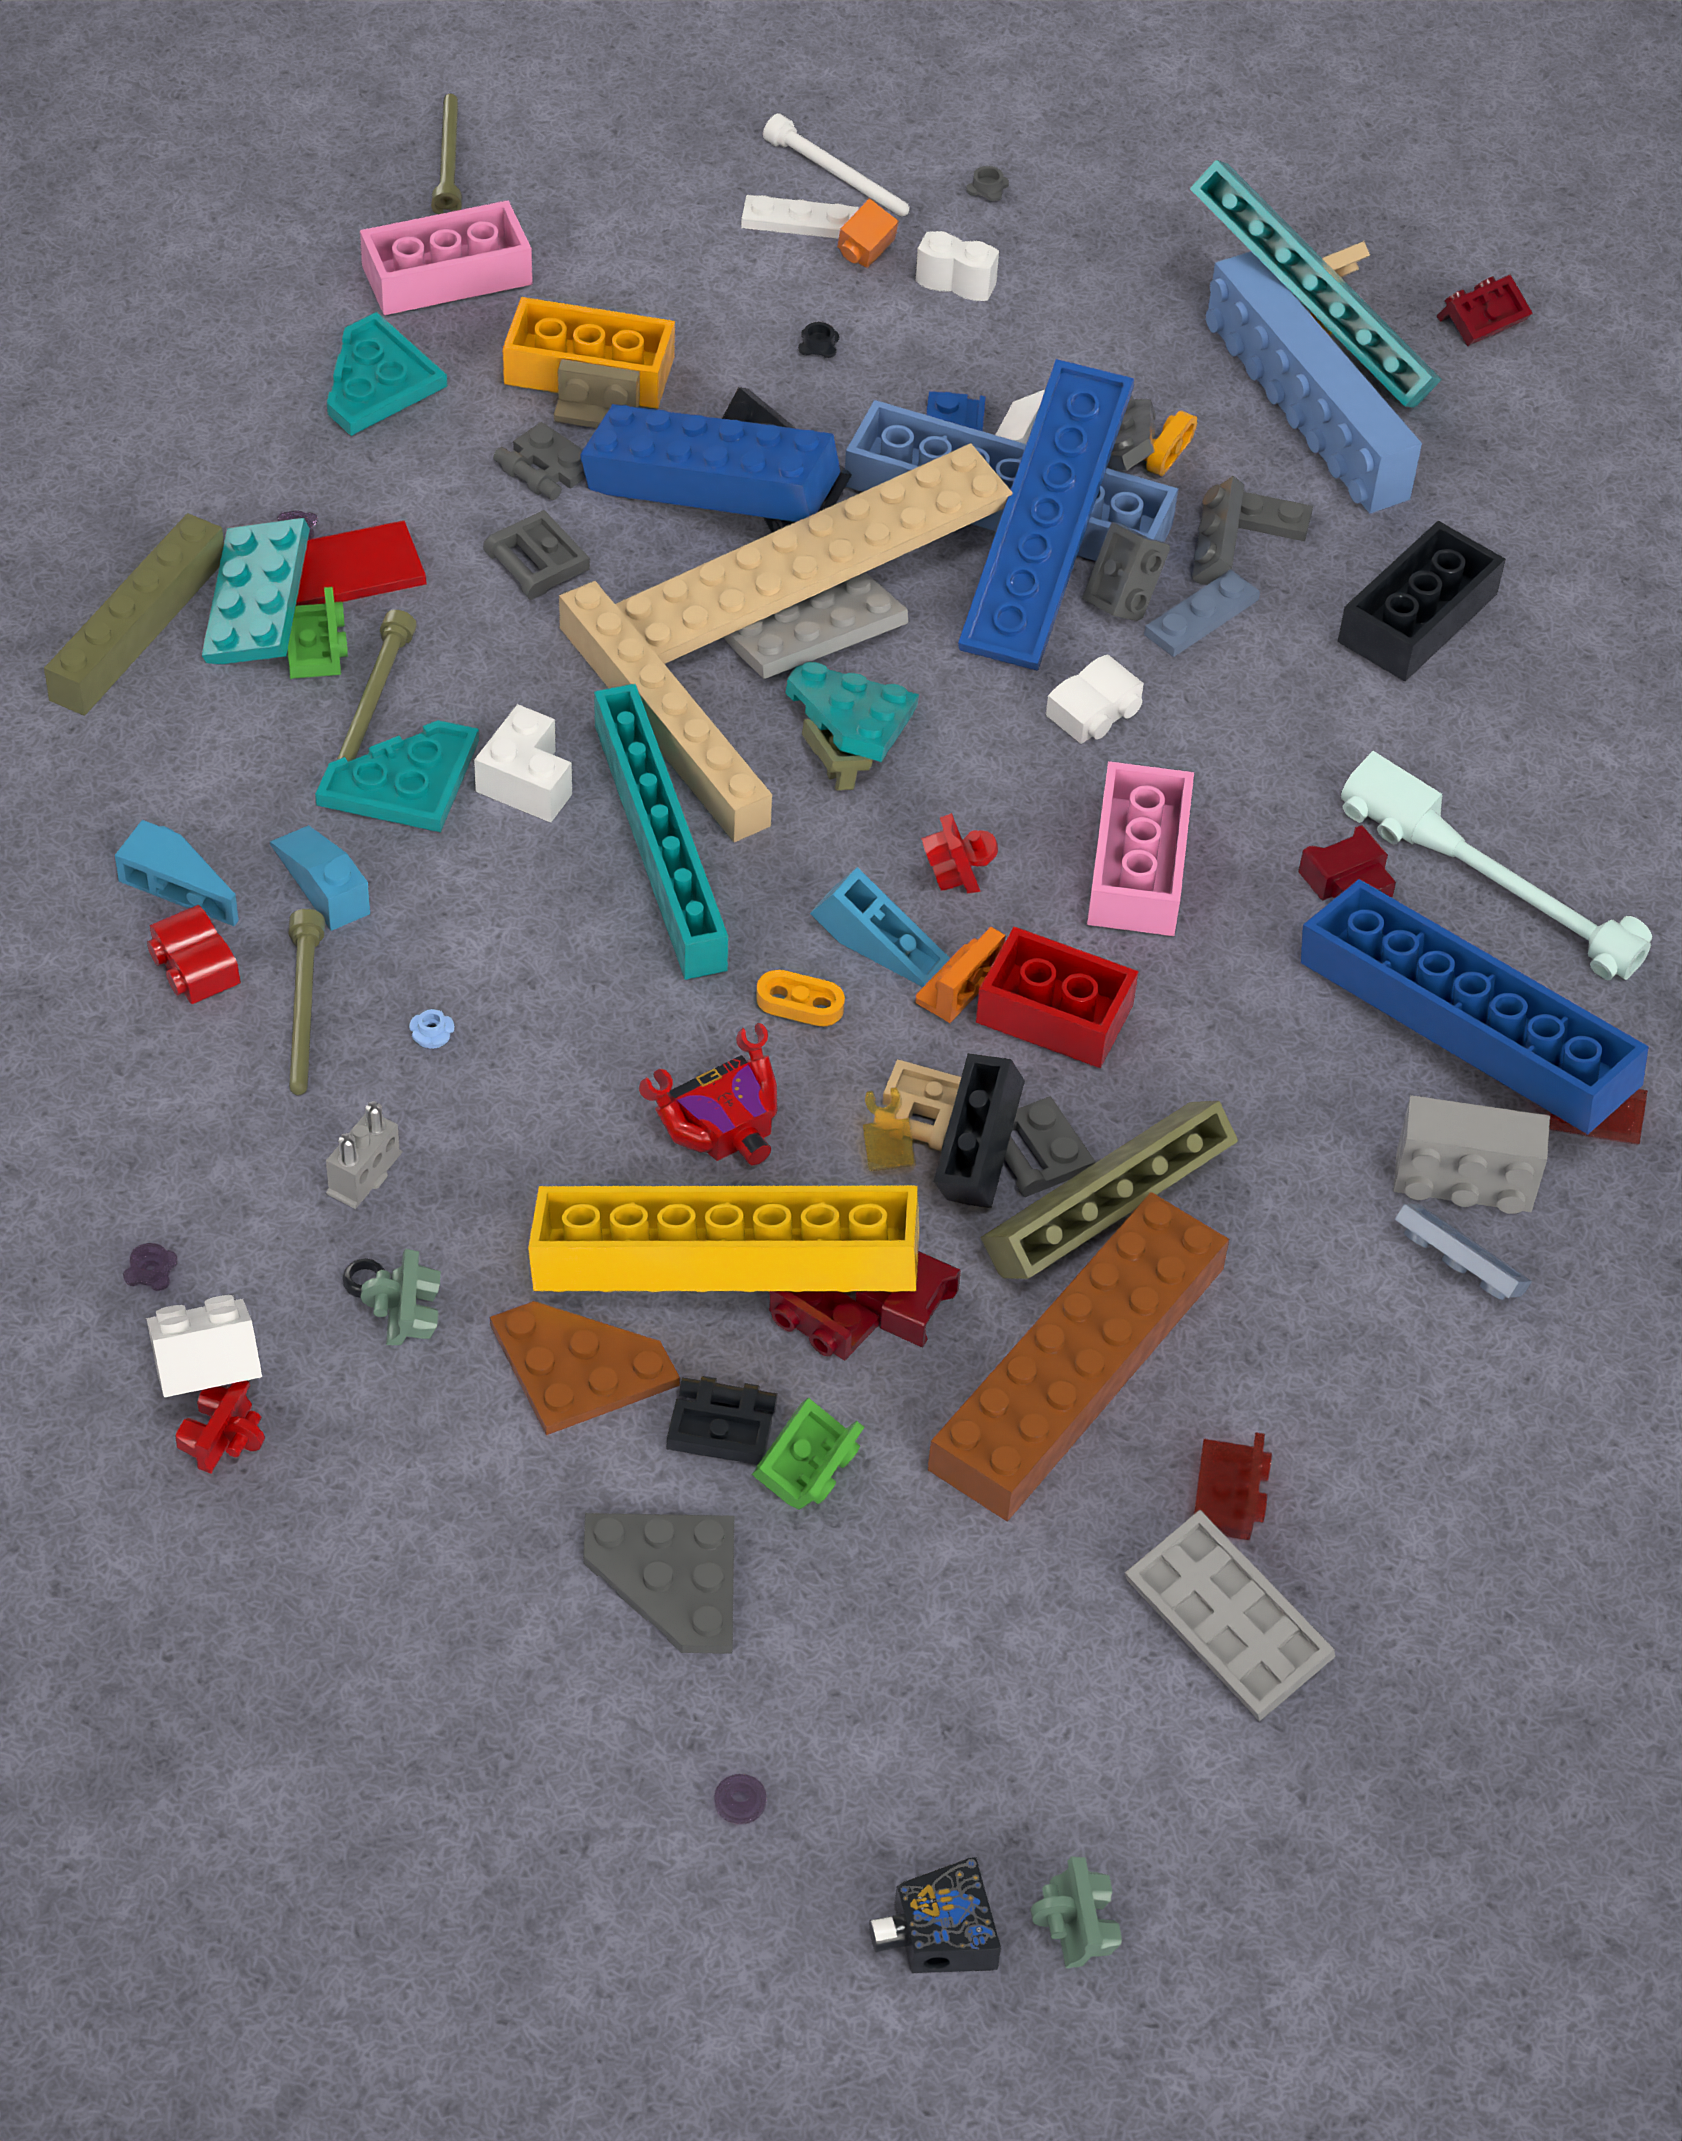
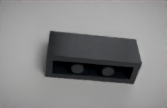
[933,1053,1025,1208]

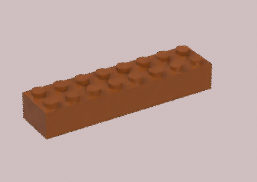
[928,1192,1230,1522]

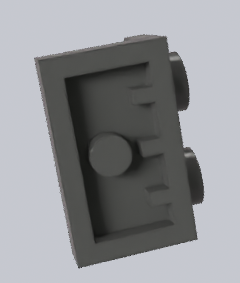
[1082,522,1170,621]

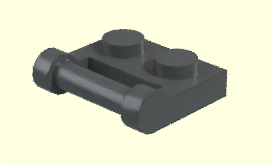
[483,510,590,600]
[1004,1096,1096,1197]

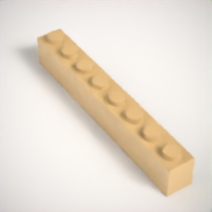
[559,581,772,842]

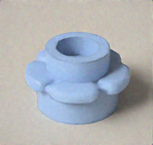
[409,1009,454,1049]

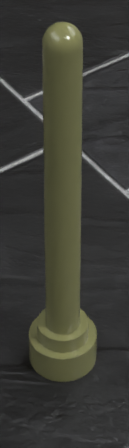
[431,93,462,214]
[337,610,417,761]
[289,909,325,1095]

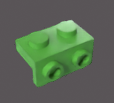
[288,587,348,679]
[751,1397,864,1510]

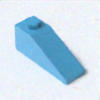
[115,820,239,926]
[270,825,370,931]
[810,867,950,987]

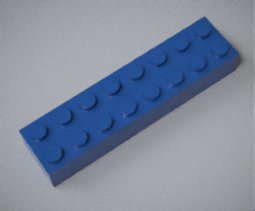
[1301,879,1649,1135]

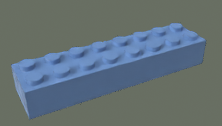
[1206,251,1422,513]
[845,400,1178,561]

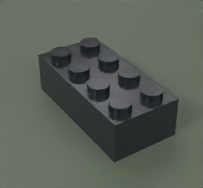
[1337,521,1506,681]

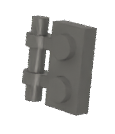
[493,422,586,500]

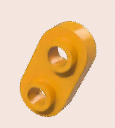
[1144,410,1197,477]
[756,970,845,1026]

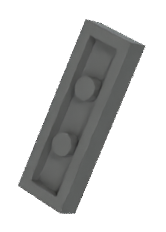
[1192,476,1245,585]

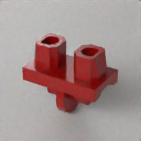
[921,813,998,894]
[175,1380,265,1474]

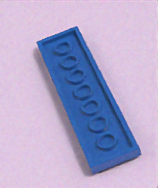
[958,359,1134,671]

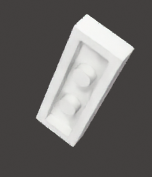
[741,195,859,238]

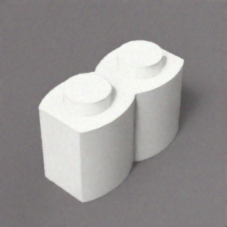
[915,231,999,301]
[1046,655,1144,744]

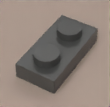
[1238,492,1313,541]

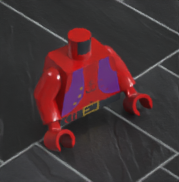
[639,1023,778,1166]

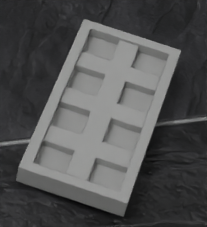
[724,573,909,679]
[1125,1510,1336,1722]

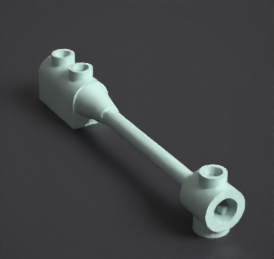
[1341,751,1652,980]

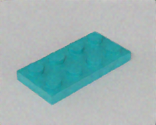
[202,518,310,664]

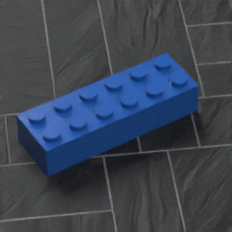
[580,404,841,522]

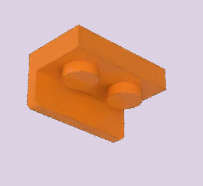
[915,927,1005,1023]

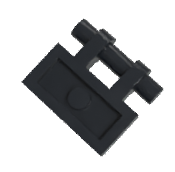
[666,1376,778,1465]

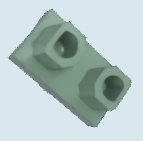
[361,1249,441,1345]
[1030,1857,1122,1968]

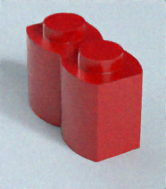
[147,905,241,1004]

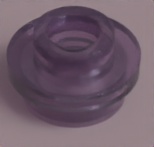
[714,1774,767,1824]

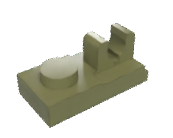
[802,719,873,791]

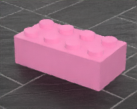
[360,201,532,315]
[1087,761,1194,936]

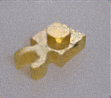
[863,1087,917,1172]

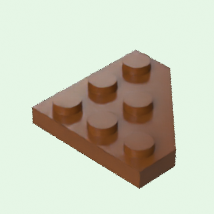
[490,1301,680,1435]

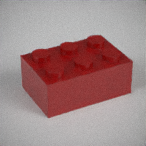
[976,926,1139,1068]

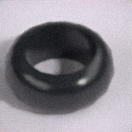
[342,1258,385,1298]

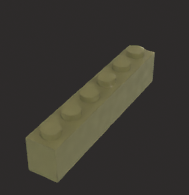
[44,513,224,716]
[980,1100,1238,1279]

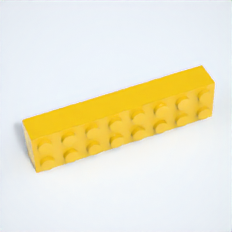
[528,1185,919,1292]

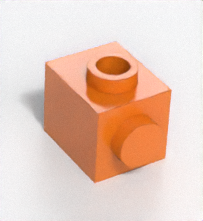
[837,198,899,268]

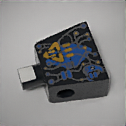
[869,1857,1001,1973]

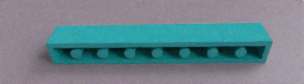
[1190,159,1442,408]
[594,683,728,980]

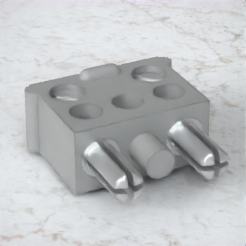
[326,1101,403,1209]

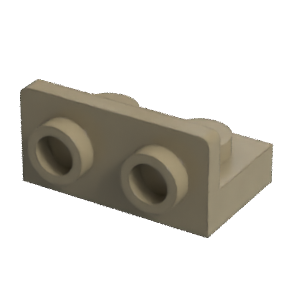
[554,359,640,428]

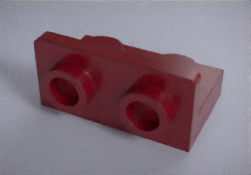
[1436,274,1533,346]
[769,1291,880,1361]

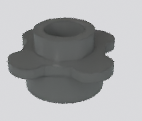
[966,166,1009,201]

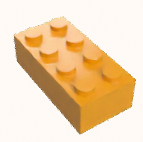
[503,297,675,409]

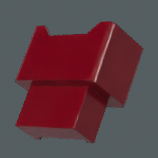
[1298,825,1396,901]
[856,1251,961,1348]

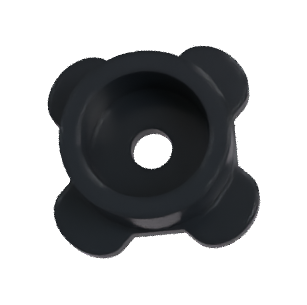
[798,322,839,358]

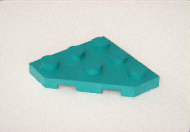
[327,312,447,436]
[785,662,919,762]
[315,720,479,832]

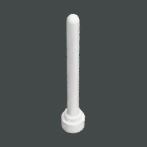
[763,113,909,216]

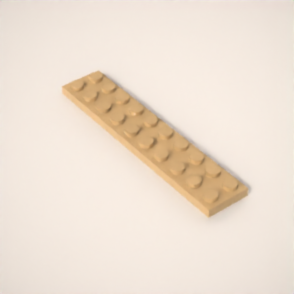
[615,443,1013,664]

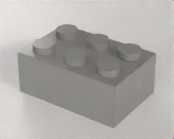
[1393,1095,1550,1214]

